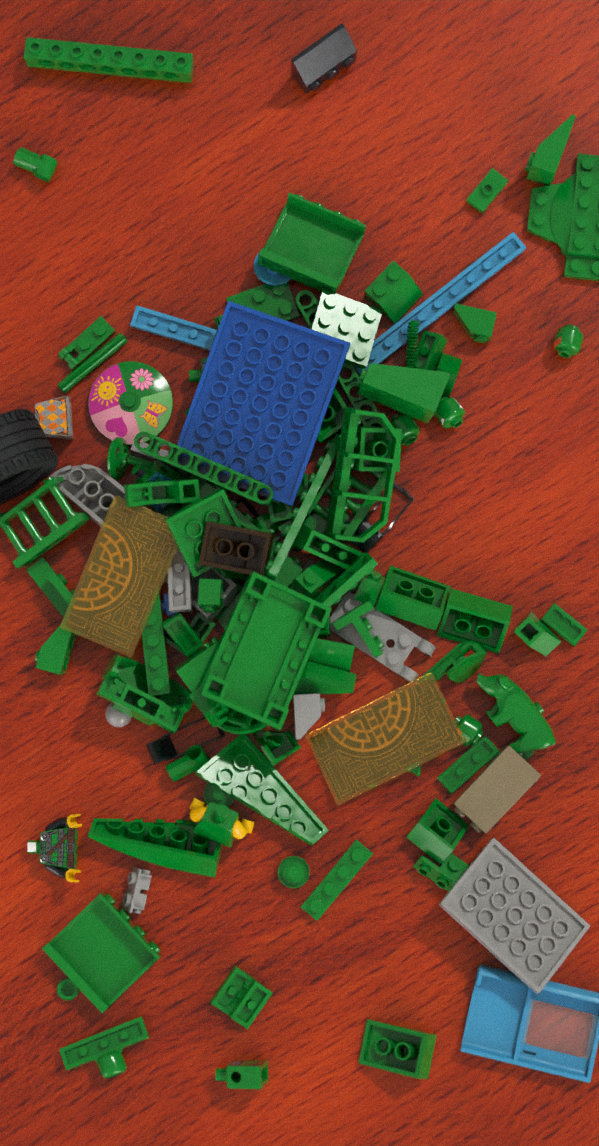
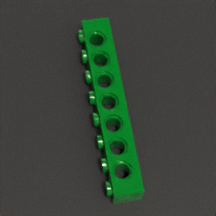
[24,37,194,83]

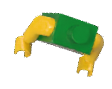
[189,797,255,848]

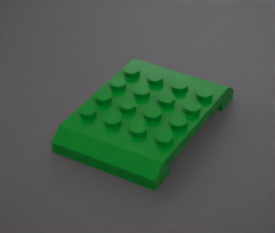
[199,572,332,730]

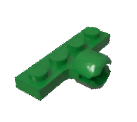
[59,1016,150,1078]

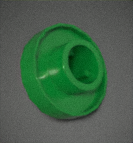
[204,783,234,807]
[278,856,310,888]

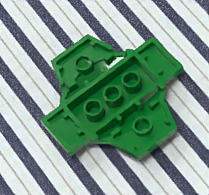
[526,153,599,281]

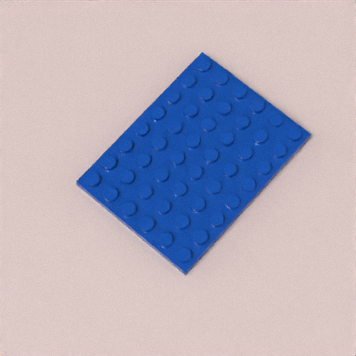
[177,301,350,507]

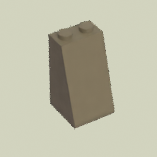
[452,745,541,833]

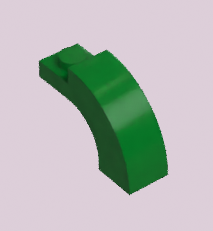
[124,479,200,507]

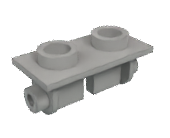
[122,867,152,914]

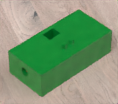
[174,633,223,693]

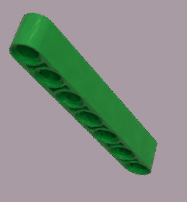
[134,432,274,506]

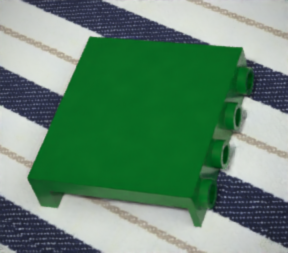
[258,193,366,294]
[42,892,162,1013]

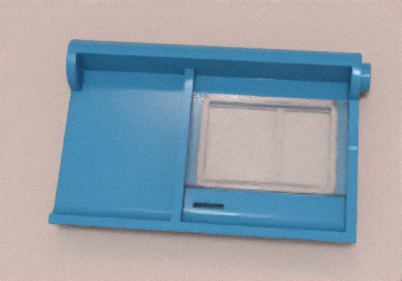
[460,964,599,1083]

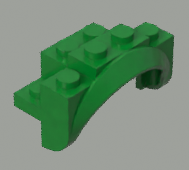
[96,654,193,733]

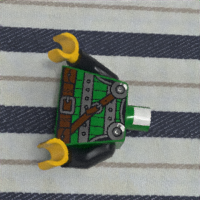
[27,814,82,883]

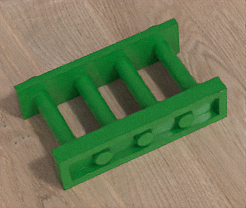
[307,469,387,543]
[0,476,90,569]

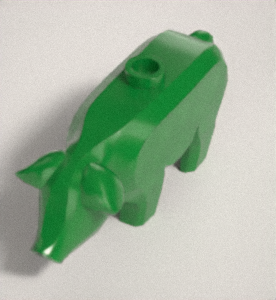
[476,673,556,760]

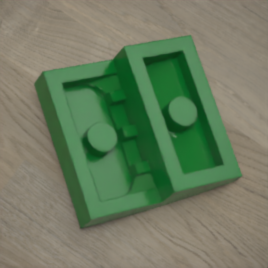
[210,965,273,1029]

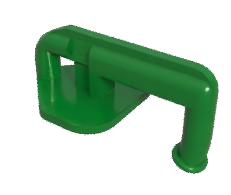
[418,641,487,705]

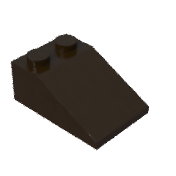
[199,521,275,577]

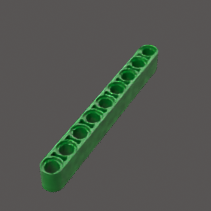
[296,290,385,427]

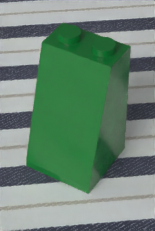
[356,363,450,423]

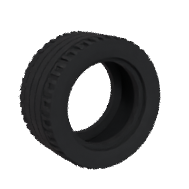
[0,409,58,505]

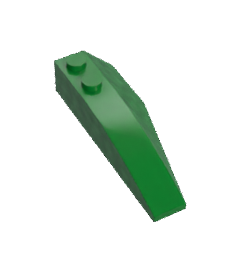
[88,818,223,878]

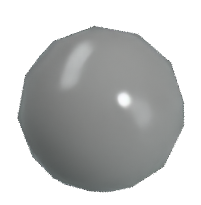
[105,703,132,728]

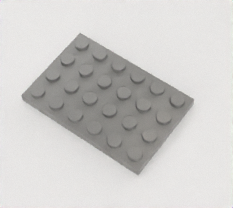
[438,838,590,994]

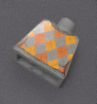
[34,396,74,440]

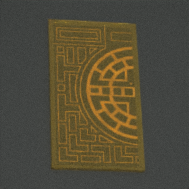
[60,495,178,658]
[305,672,466,806]

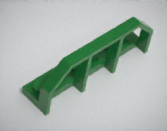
[325,407,401,543]

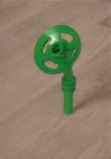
[107,437,190,480]

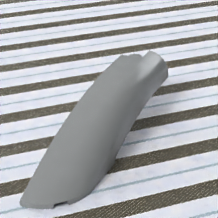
[48,464,238,621]

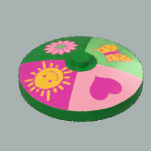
[88,361,173,446]

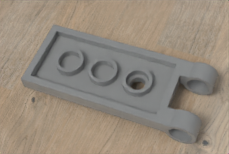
[330,591,436,684]

